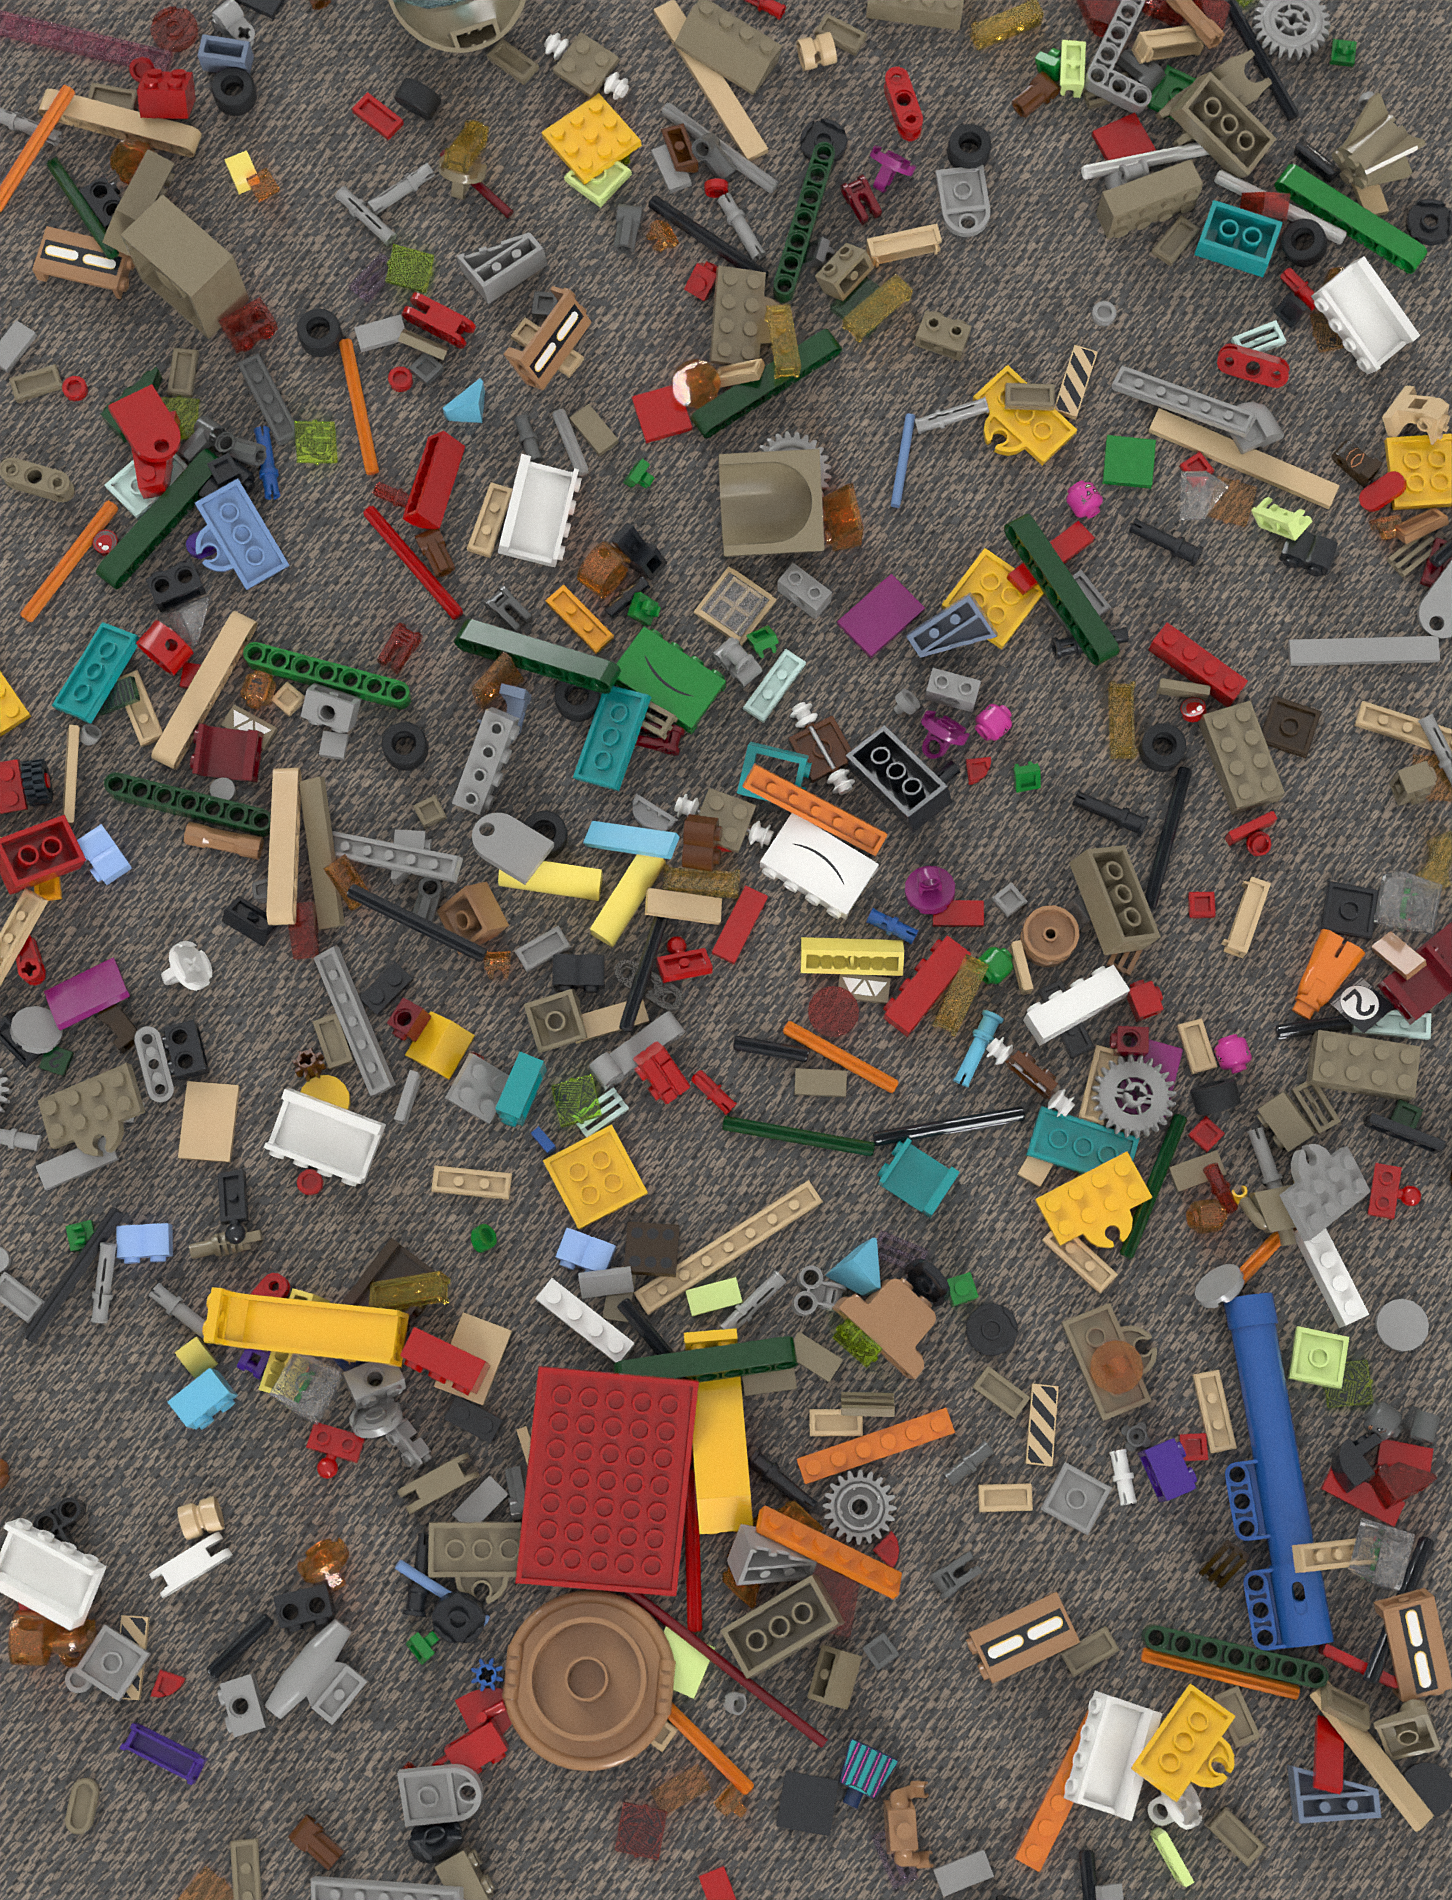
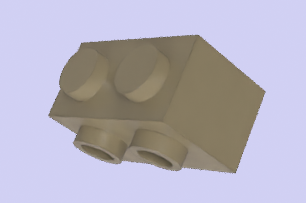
[815,243,874,301]
[915,310,972,361]
[1389,761,1437,806]
[1257,1089,1315,1152]
[807,1644,862,1710]

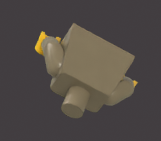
[1232,1182,1297,1246]

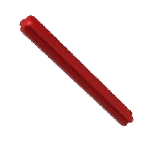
[363,506,463,620]
[685,1470,702,1632]

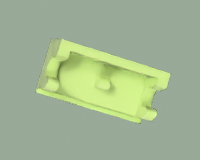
[1060,40,1086,98]
[1251,497,1312,541]

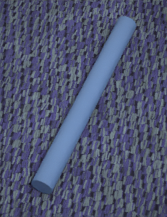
[890,414,915,508]
[395,1559,490,1626]

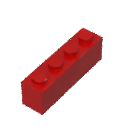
[1148,622,1248,707]
[883,935,971,1037]

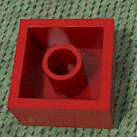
[137,69,196,119]

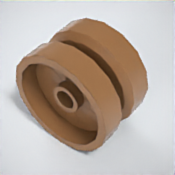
[1020,905,1079,968]

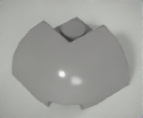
[1225,401,1284,455]

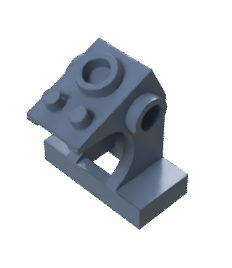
[477,684,532,743]

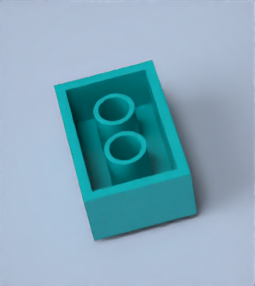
[1194,200,1283,277]

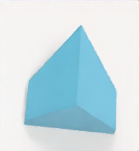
[443,378,485,423]
[826,1238,881,1296]

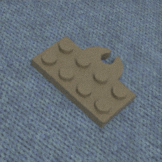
[709,266,786,365]
[38,1063,145,1157]
[1061,1303,1157,1421]
[428,1521,522,1604]

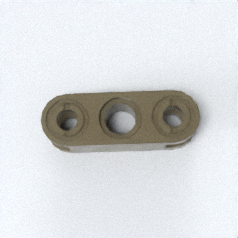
[0,457,75,502]
[397,1452,480,1515]

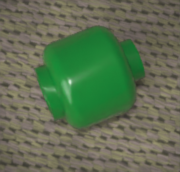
[975,947,1013,984]

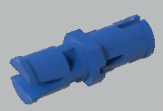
[866,908,919,945]

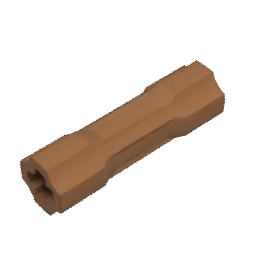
[1165,0,1225,49]
[184,822,264,860]

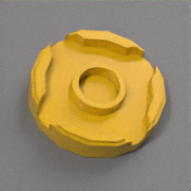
[300,1075,351,1110]

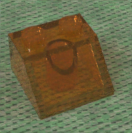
[822,483,864,552]

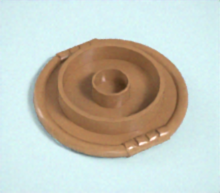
[502,1590,676,1771]

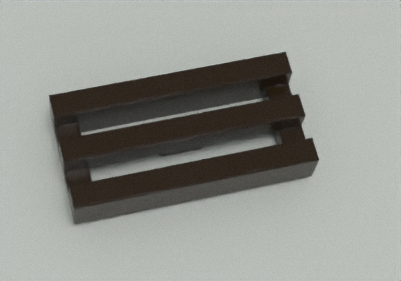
[1199,1539,1250,1589]

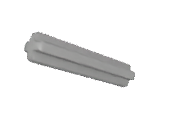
[553,409,589,477]

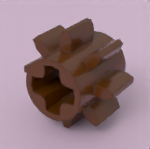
[292,1048,327,1082]

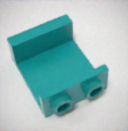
[877,1138,960,1218]

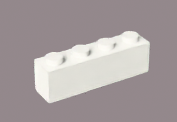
[1023,965,1130,1046]
[1294,1228,1369,1328]
[536,1278,635,1363]

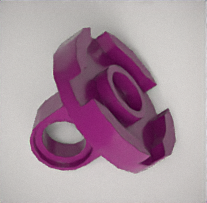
[870,145,916,193]
[921,710,970,759]
[905,866,955,914]

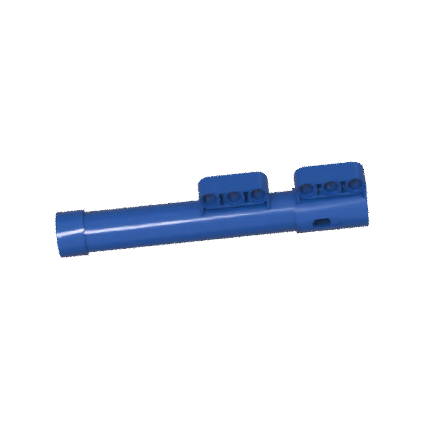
[1223,1293,1334,1650]

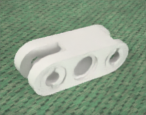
[149,1532,232,1598]

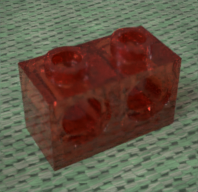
[218,297,278,353]

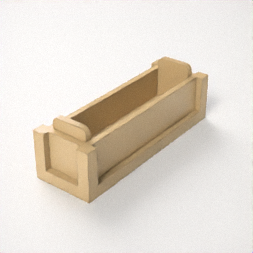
[1131,25,1204,64]
[866,224,942,267]
[1221,877,1271,958]

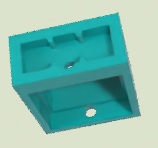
[737,742,812,802]
[495,1052,547,1128]

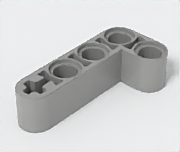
[589,1011,686,1091]

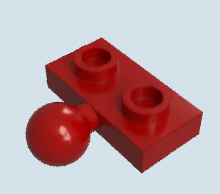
[656,936,713,983]
[1367,1163,1421,1220]
[306,1422,366,1479]

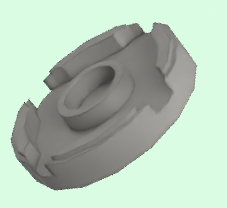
[10,1006,63,1054]
[1195,1264,1245,1308]
[1375,1299,1429,1352]
[349,1397,403,1438]

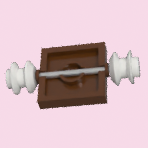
[788,702,855,795]
[986,1037,1075,1117]

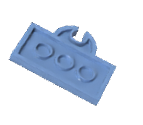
[195,479,289,591]

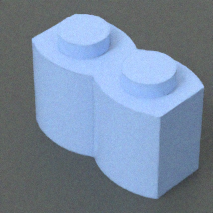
[77,824,132,885]
[116,1223,173,1264]
[556,1228,617,1272]

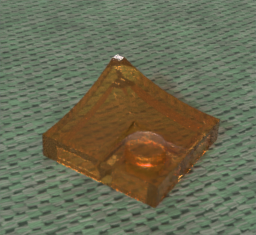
[471,652,525,709]

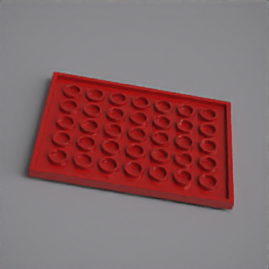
[515,1366,699,1596]

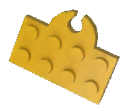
[973,365,1077,466]
[1035,1152,1152,1248]
[1131,1684,1236,1802]

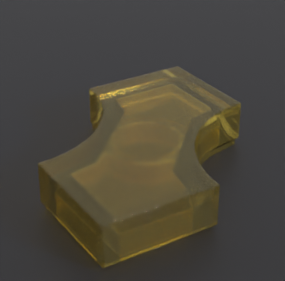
[1415,830,1452,897]

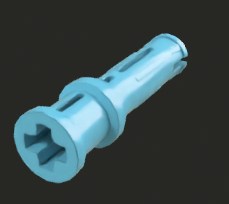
[953,1010,1004,1087]

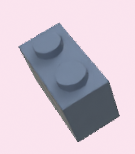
[198,34,254,74]

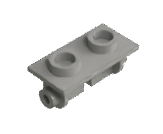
[385,1418,433,1471]

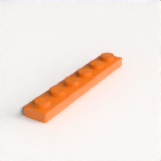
[742,763,888,856]
[796,1408,955,1484]
[755,1505,902,1599]
[1014,1709,1089,1872]

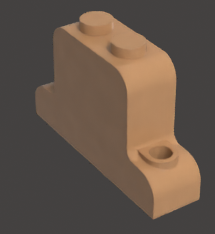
[832,1278,936,1379]

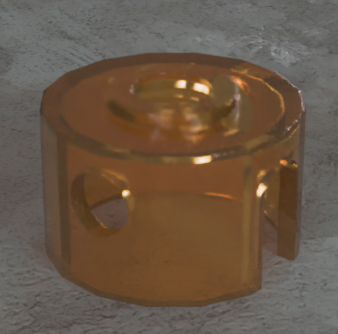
[577,541,631,599]
[8,1610,54,1666]

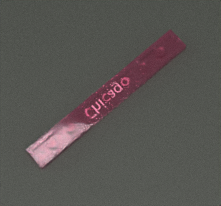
[0,10,173,72]

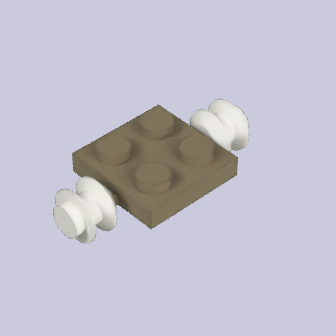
[544,32,629,100]
[674,788,774,854]

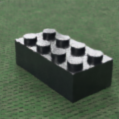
[845,725,952,833]

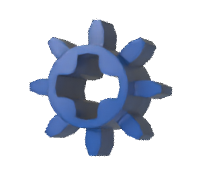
[471,1658,504,1691]

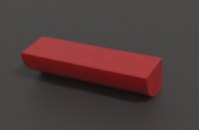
[402,431,465,529]

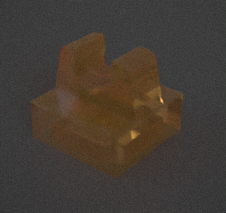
[246,168,280,202]
[646,219,679,251]
[1369,514,1402,540]
[484,951,511,980]
[714,1783,748,1818]

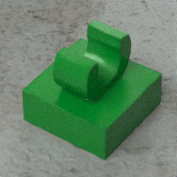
[1329,39,1357,67]
[1035,48,1061,82]
[623,458,655,488]
[627,592,661,626]
[746,625,779,658]
[1013,761,1041,793]
[66,1220,95,1252]
[406,1631,439,1665]

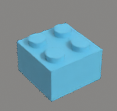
[168,1368,238,1430]

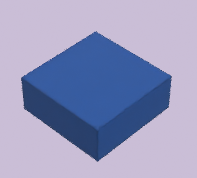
[531,1126,556,1156]

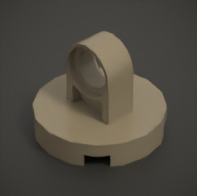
[438,152,487,200]

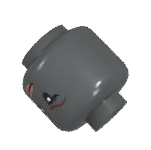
[1362,1401,1403,1441]

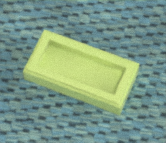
[685,1277,743,1317]

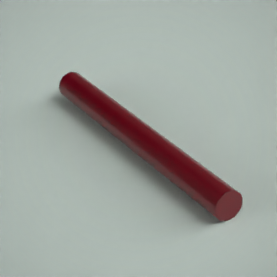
[440,149,514,218]

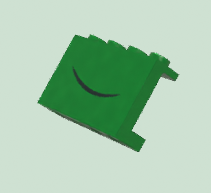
[615,627,726,735]

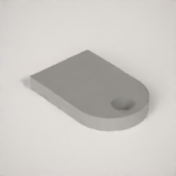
[935,165,990,237]
[1417,559,1452,639]
[472,813,554,885]
[397,1764,484,1827]

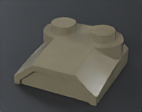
[524,989,588,1053]
[1373,1699,1441,1761]

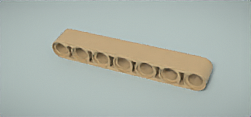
[38,89,202,158]
[151,611,258,770]
[267,768,302,925]

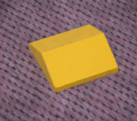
[405,1011,475,1080]

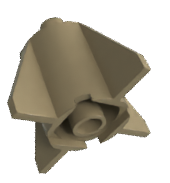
[1332,92,1426,189]

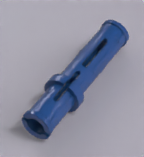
[254,426,281,500]

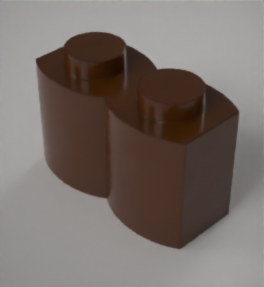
[682,814,723,871]

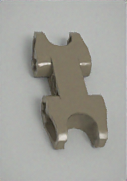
[1155,49,1272,147]

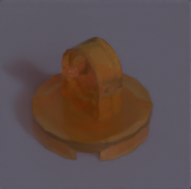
[110,139,155,185]
[671,359,721,409]
[1089,1340,1143,1394]
[297,1538,349,1592]
[41,1615,97,1668]

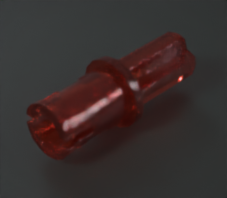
[373,482,410,509]
[1203,1163,1238,1214]

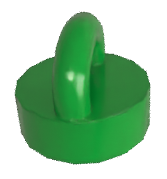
[471,1224,497,1253]

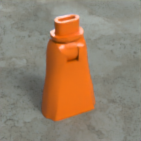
[1292,929,1365,1020]

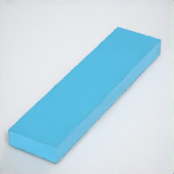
[583,821,680,859]

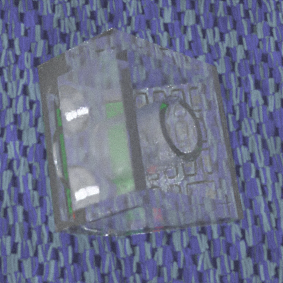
[1374,871,1442,934]
[269,1354,344,1426]
[1348,1518,1415,1593]

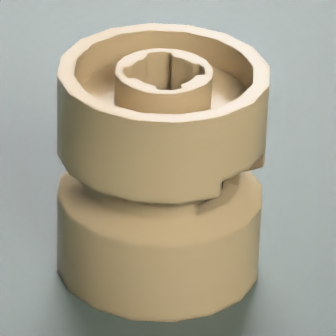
[797,32,837,71]
[178,1496,225,1540]

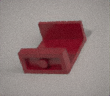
[190,723,264,783]
[1377,944,1452,1025]

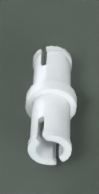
[1109,1449,1137,1506]

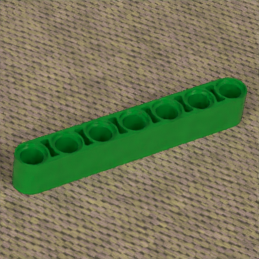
[1274,164,1428,274]
[243,642,412,709]

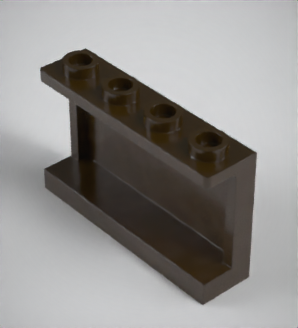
[341,1238,443,1334]

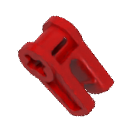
[16,935,46,986]

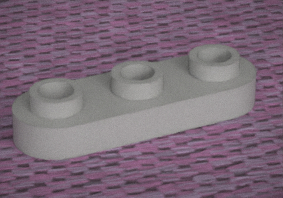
[134,1026,174,1102]

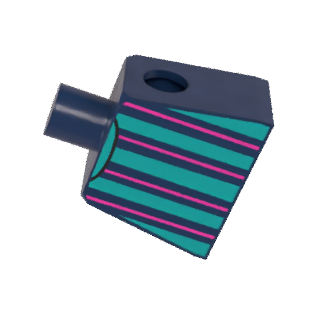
[839,1737,898,1809]

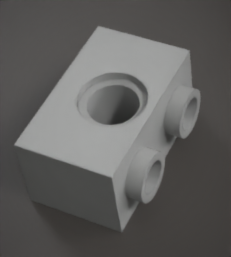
[777,563,832,620]
[924,668,981,712]
[301,683,362,733]
[343,1362,406,1410]
[218,1673,270,1737]

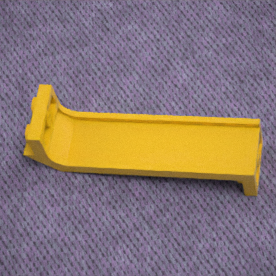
[202,1287,409,1367]
[684,1328,753,1534]

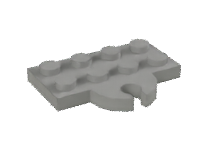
[1279,1144,1371,1242]

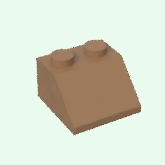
[437,882,509,954]

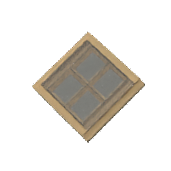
[694,566,777,646]

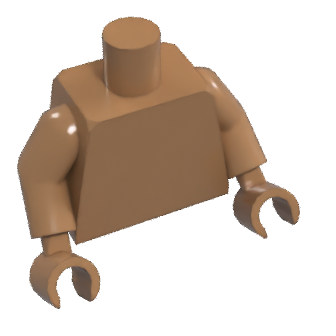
[883,1781,934,1869]

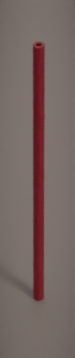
[623,1592,828,1748]

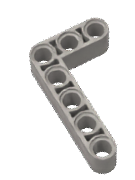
[1084,0,1152,114]

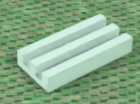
[1231,320,1286,352]
[572,1087,629,1138]

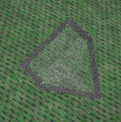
[1180,471,1229,520]
[155,597,210,647]

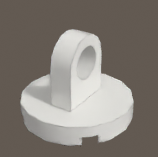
[161,941,212,991]
[1148,1783,1202,1830]

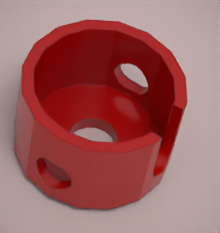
[136,620,194,676]

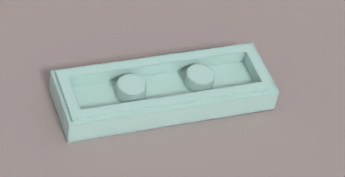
[743,649,806,723]
[1352,1010,1432,1040]

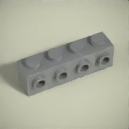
[452,707,520,815]

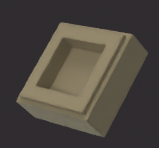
[413,795,447,829]

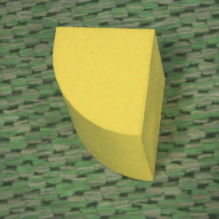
[224,150,261,194]
[175,1337,218,1379]

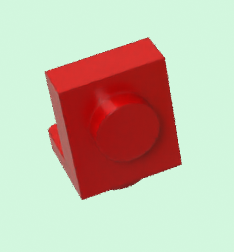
[684,261,718,301]

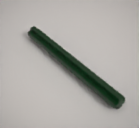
[46,157,119,260]
[1120,1114,1187,1259]
[722,1116,875,1157]

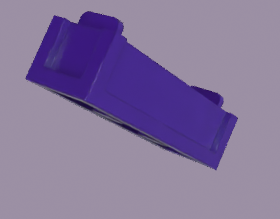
[120,1722,208,1785]

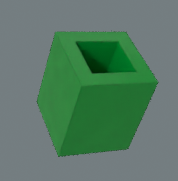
[947,1272,979,1308]

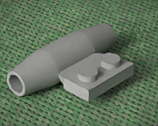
[265,1618,368,1725]

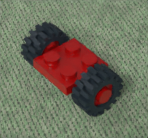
[0,758,53,815]

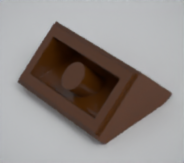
[661,123,698,173]

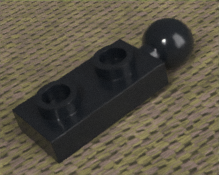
[218,1169,249,1244]

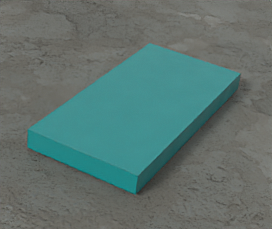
[52,622,140,724]
[573,686,651,791]
[1026,1106,1140,1174]

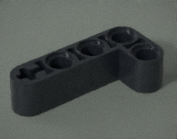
[33,1498,102,1606]

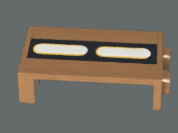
[32,226,135,299]
[503,286,592,390]
[1373,1588,1452,1702]
[966,1592,1080,1684]

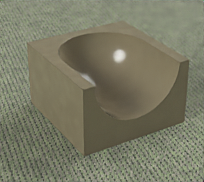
[121,195,250,339]
[718,449,825,557]

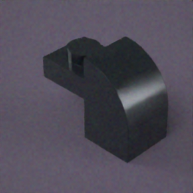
[611,523,668,581]
[1331,1433,1382,1493]

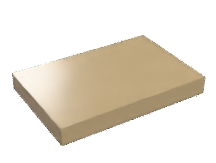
[178,1081,240,1163]
[434,1312,512,1406]

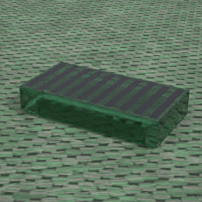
[95,676,140,717]

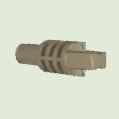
[189,1227,263,1259]

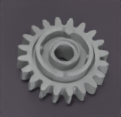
[822,1470,897,1545]

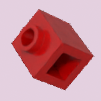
[1126,980,1164,1022]

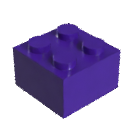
[1138,1438,1197,1502]

